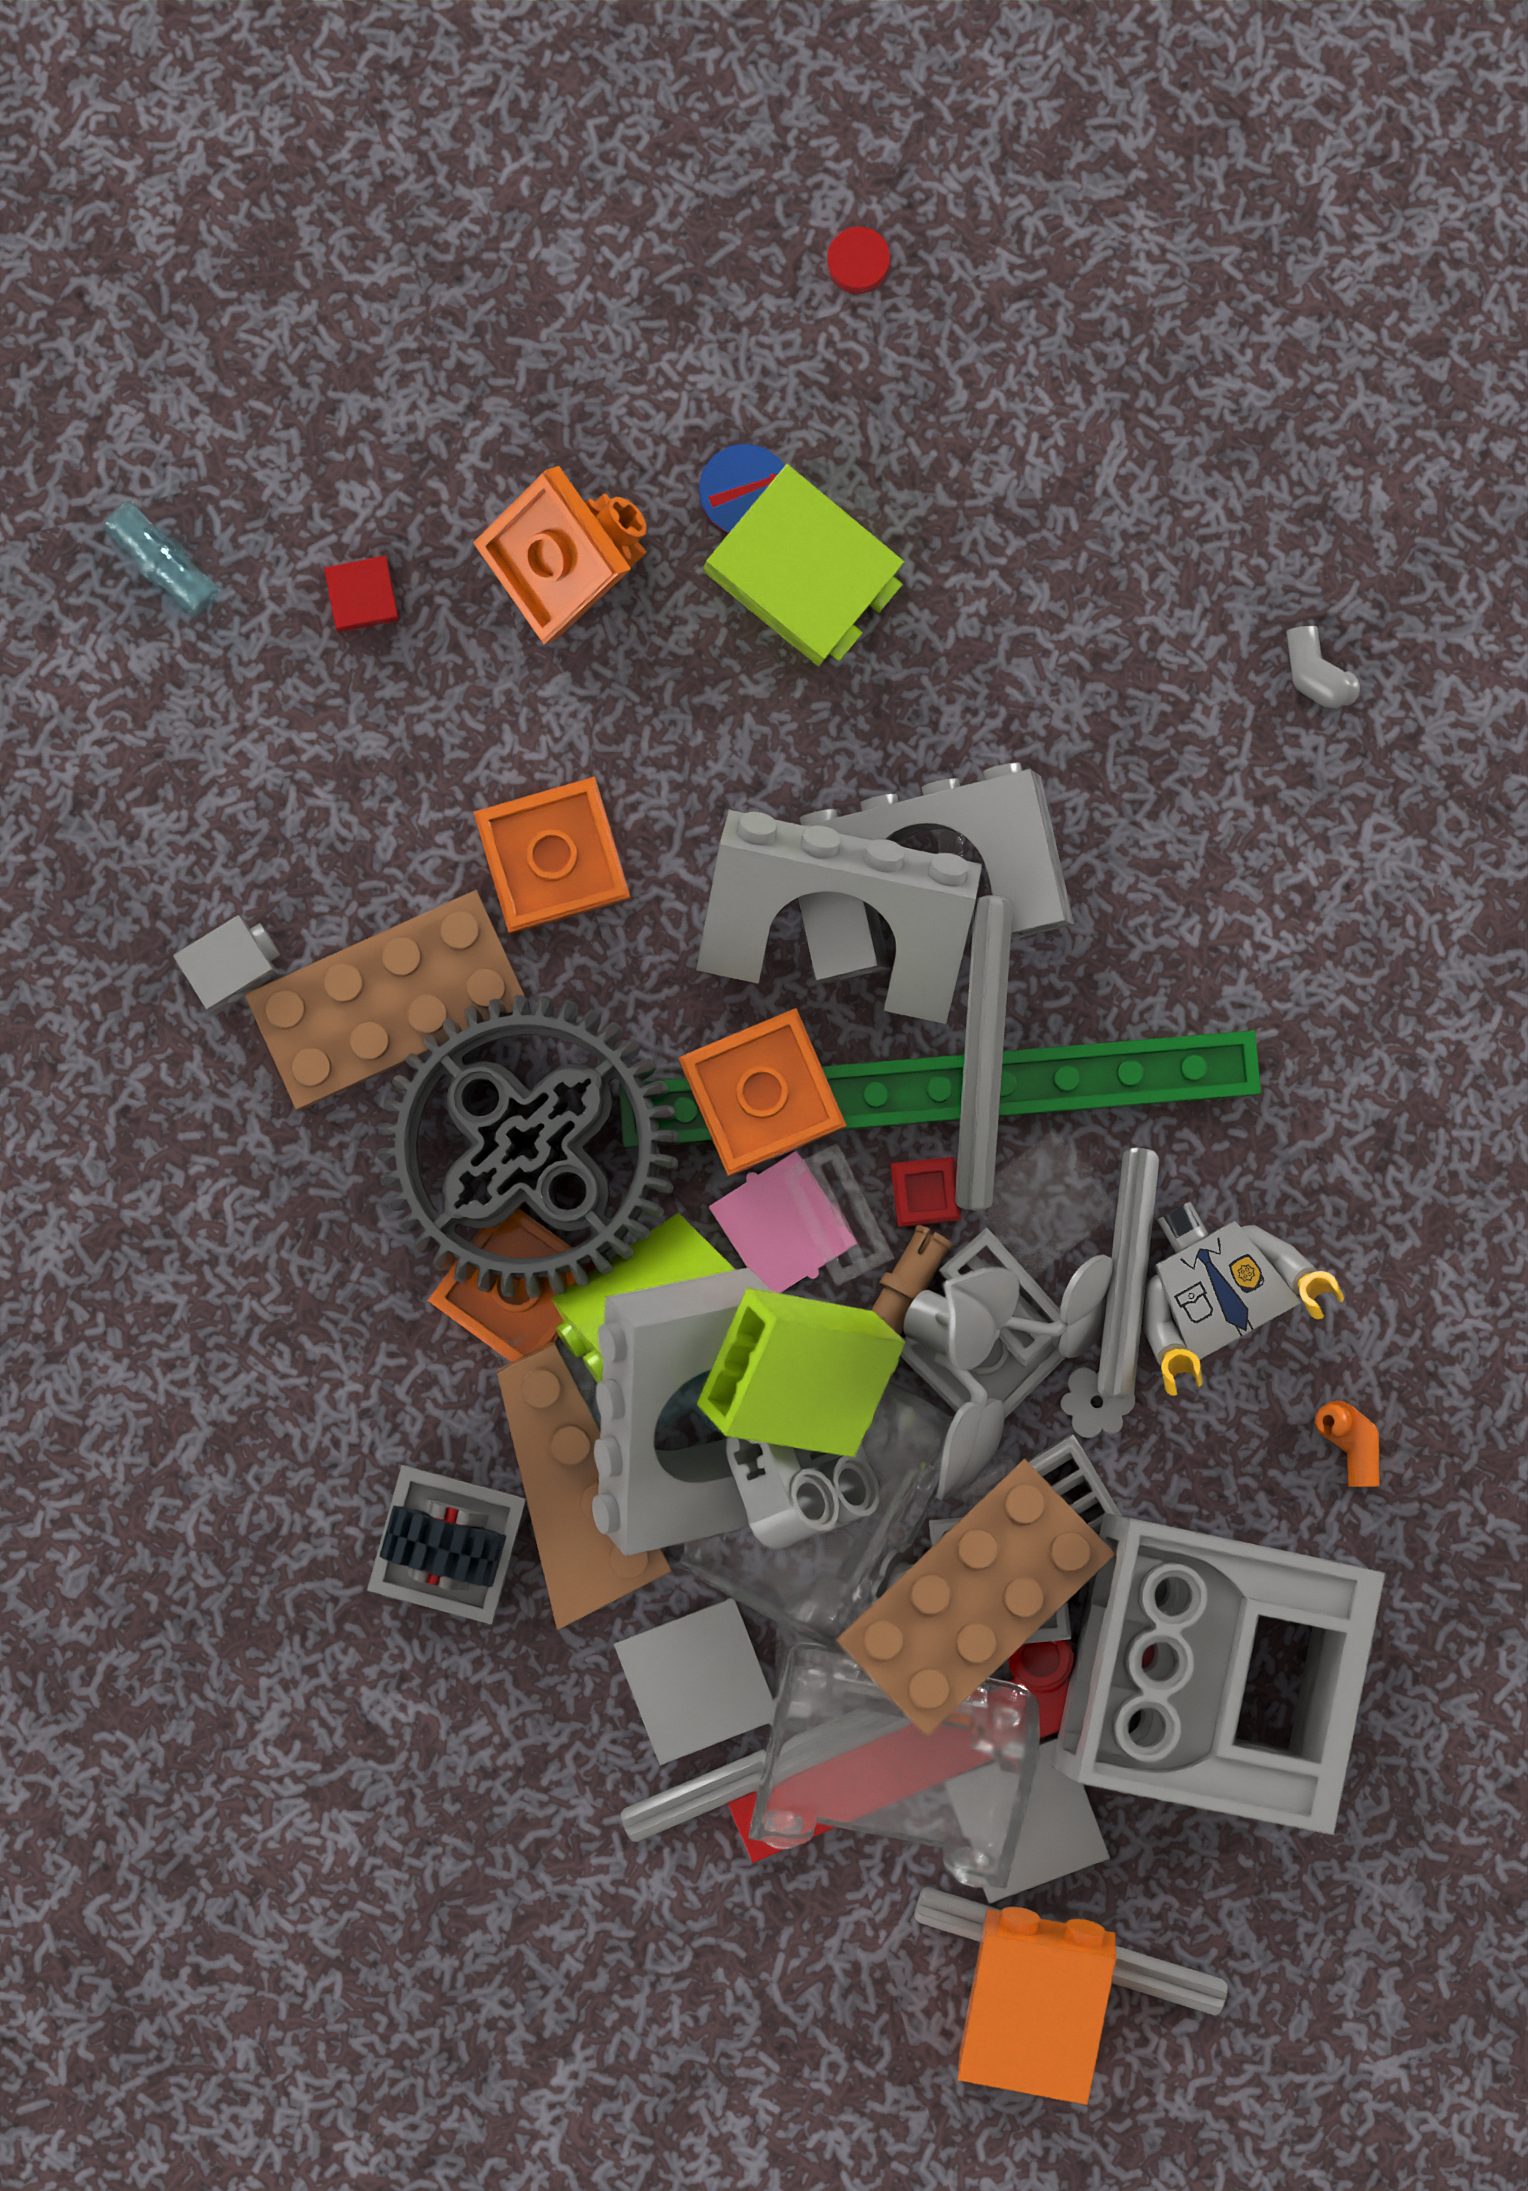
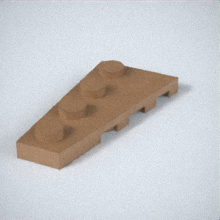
[497,1341,672,1630]

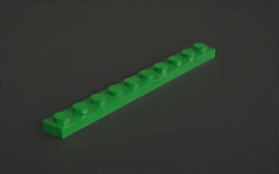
[619,1030,1261,1149]

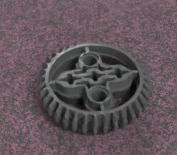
[377,995,679,1298]

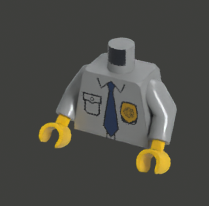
[1142,1201,1344,1396]

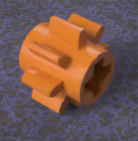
[585,494,646,568]

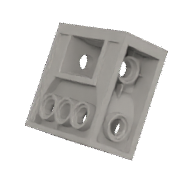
[1052,1513,1385,1835]

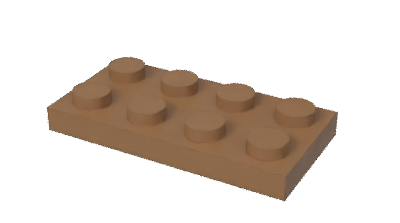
[244,890,525,1111]
[835,1459,1115,1737]

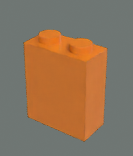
[958,1907,1116,2105]

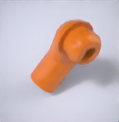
[1315,1400,1380,1487]

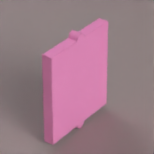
[708,1150,857,1293]

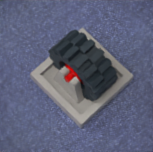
[367,1465,527,1625]

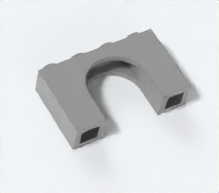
[798,763,1074,984]
[696,810,982,1024]
[592,1267,773,1556]

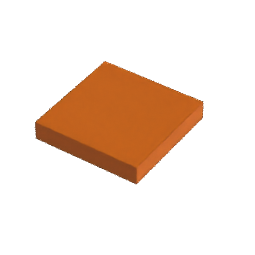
[473,466,631,645]
[473,776,631,935]
[678,1008,846,1177]
[427,1209,597,1362]

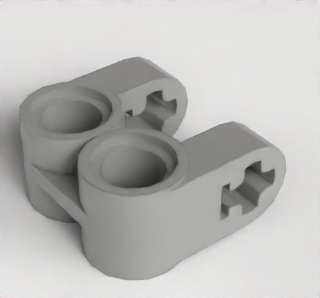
[726,1437,880,1549]

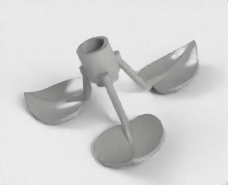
[904,1255,1114,1501]

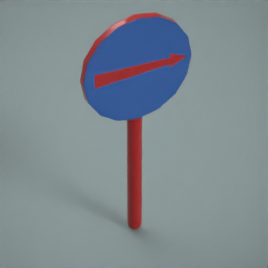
[698,443,784,534]

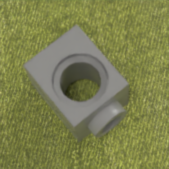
[173,915,280,1016]

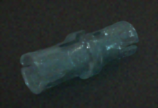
[103,501,221,618]

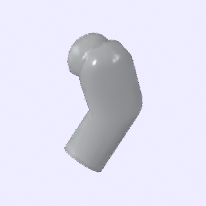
[1286,626,1360,709]

